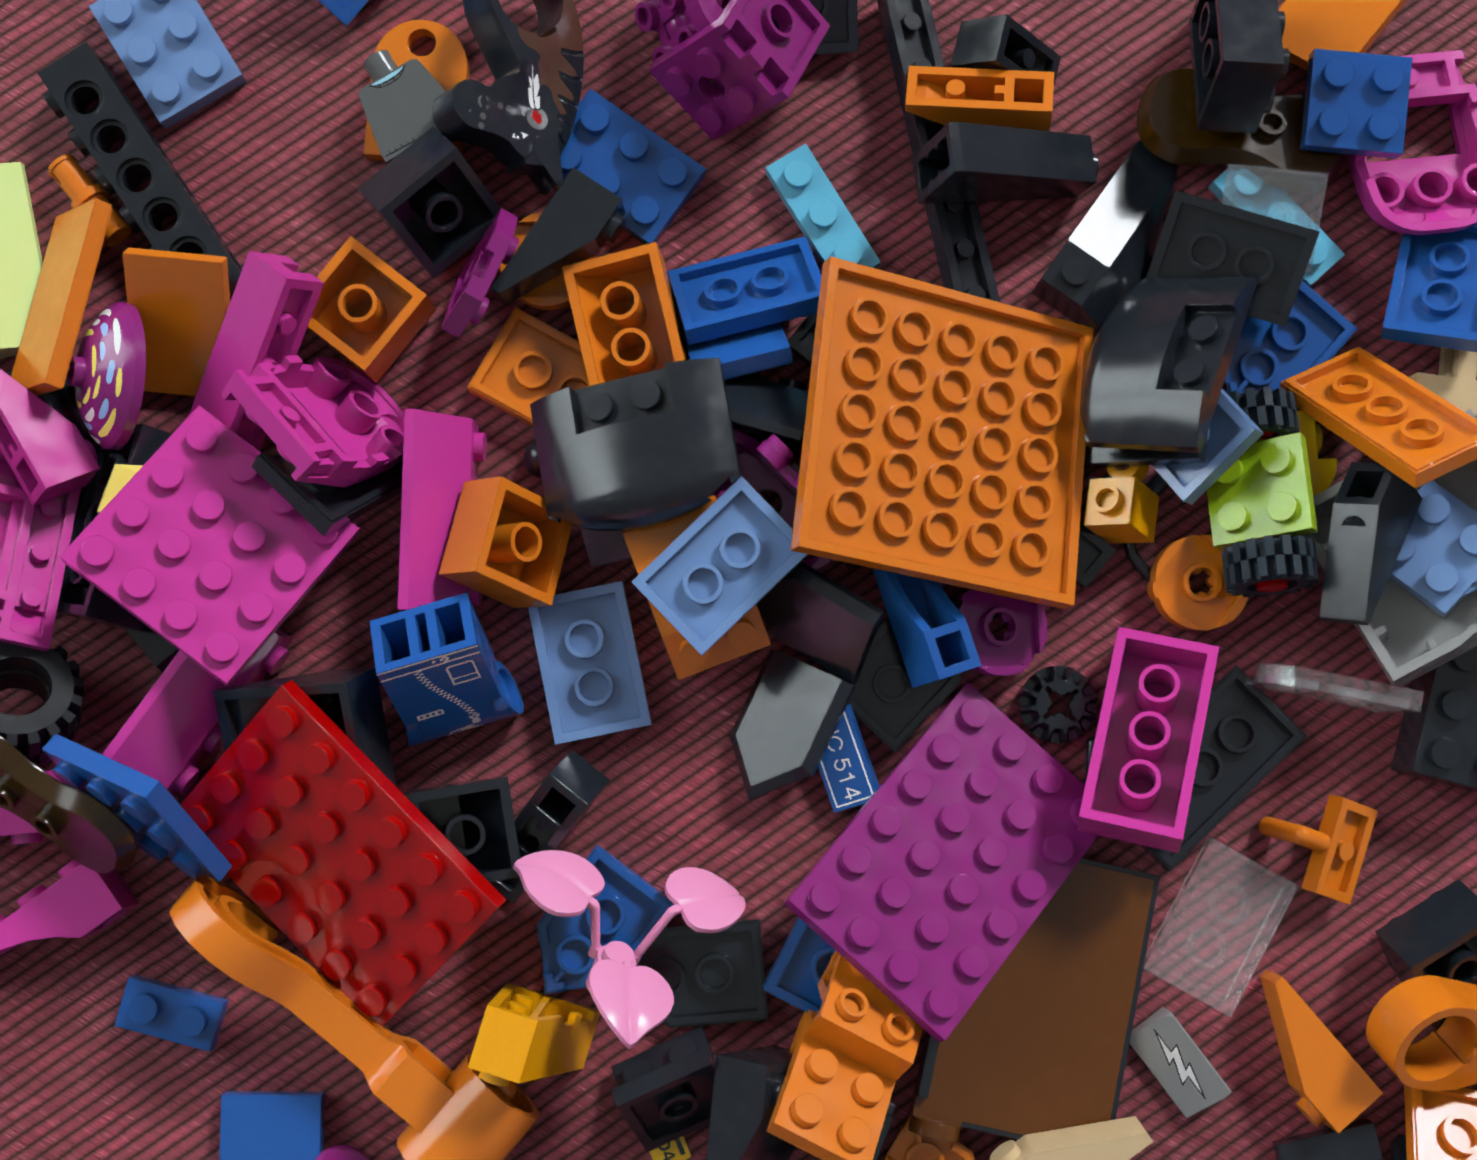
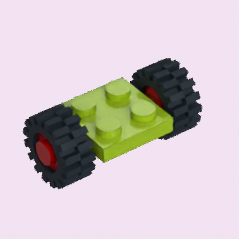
[1207,387,1319,598]

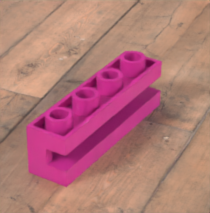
[189,251,324,451]

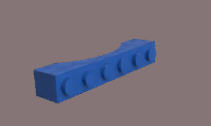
[872,568,982,688]

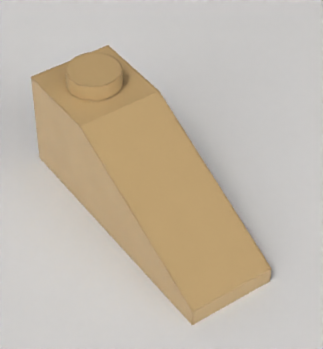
[990,1116,1153,1160]

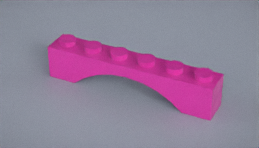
[0,860,139,956]

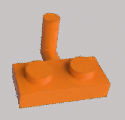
[1259,794,1378,905]

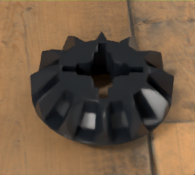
[1019,666,1098,743]

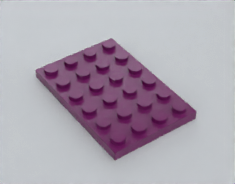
[784,682,1098,1042]

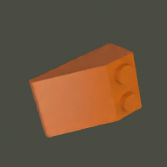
[622,495,771,680]

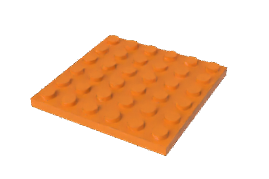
[790,256,1094,609]

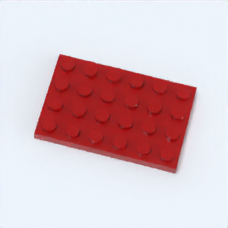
[180,680,506,1027]

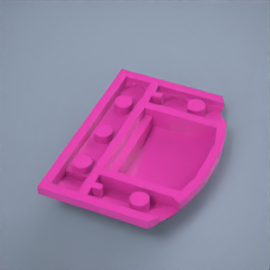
[0,450,81,652]

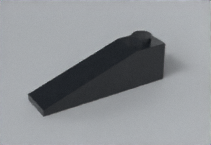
[1031,140,1178,337]

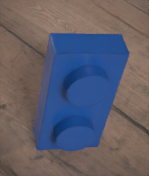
[114,974,229,1052]

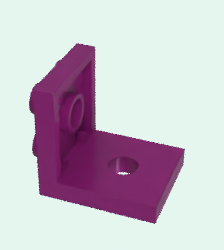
[649,0,830,140]

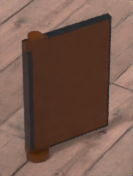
[908,858,1160,1142]

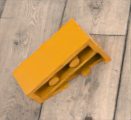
[468,983,600,1086]

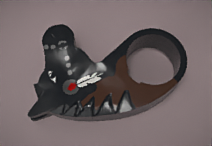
[432,0,584,195]

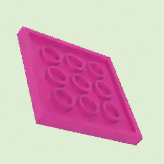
[59,405,360,687]

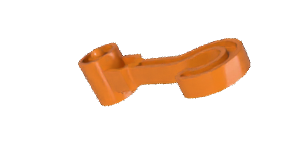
[169,876,540,1160]

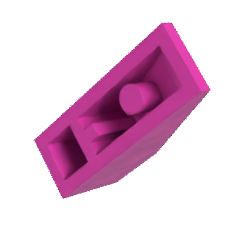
[0,369,100,506]

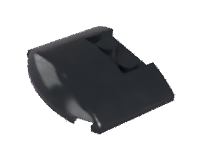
[1080,277,1257,453]
[530,358,742,531]

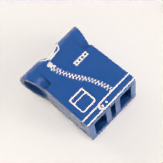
[370,592,524,748]

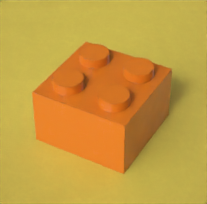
[307,236,437,383]
[439,476,573,608]

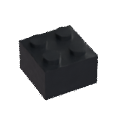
[358,126,501,279]

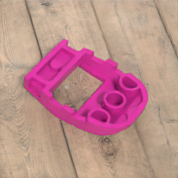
[1345,50,1477,235]
[220,355,405,488]

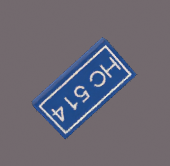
[818,703,879,813]

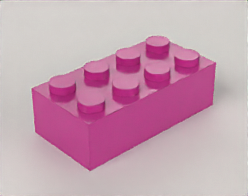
[1077,627,1219,853]

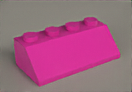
[398,409,487,611]
[102,628,293,797]

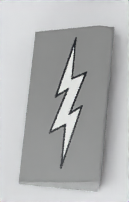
[1129,1006,1232,1118]

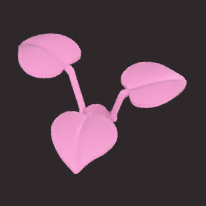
[513,850,746,1049]

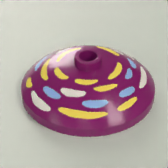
[67,302,146,450]

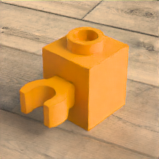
[1084,465,1159,544]

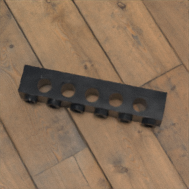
[38,42,242,301]

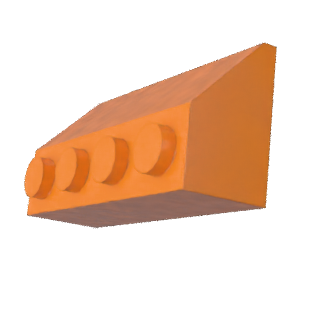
[562,242,688,386]

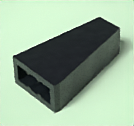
[912,122,1099,204]

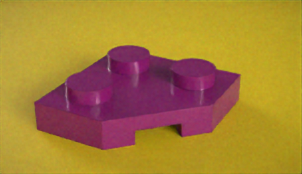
[441,208,519,338]

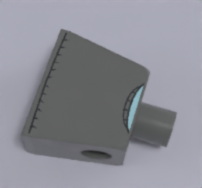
[358,50,456,164]

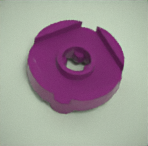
[953,589,1047,676]

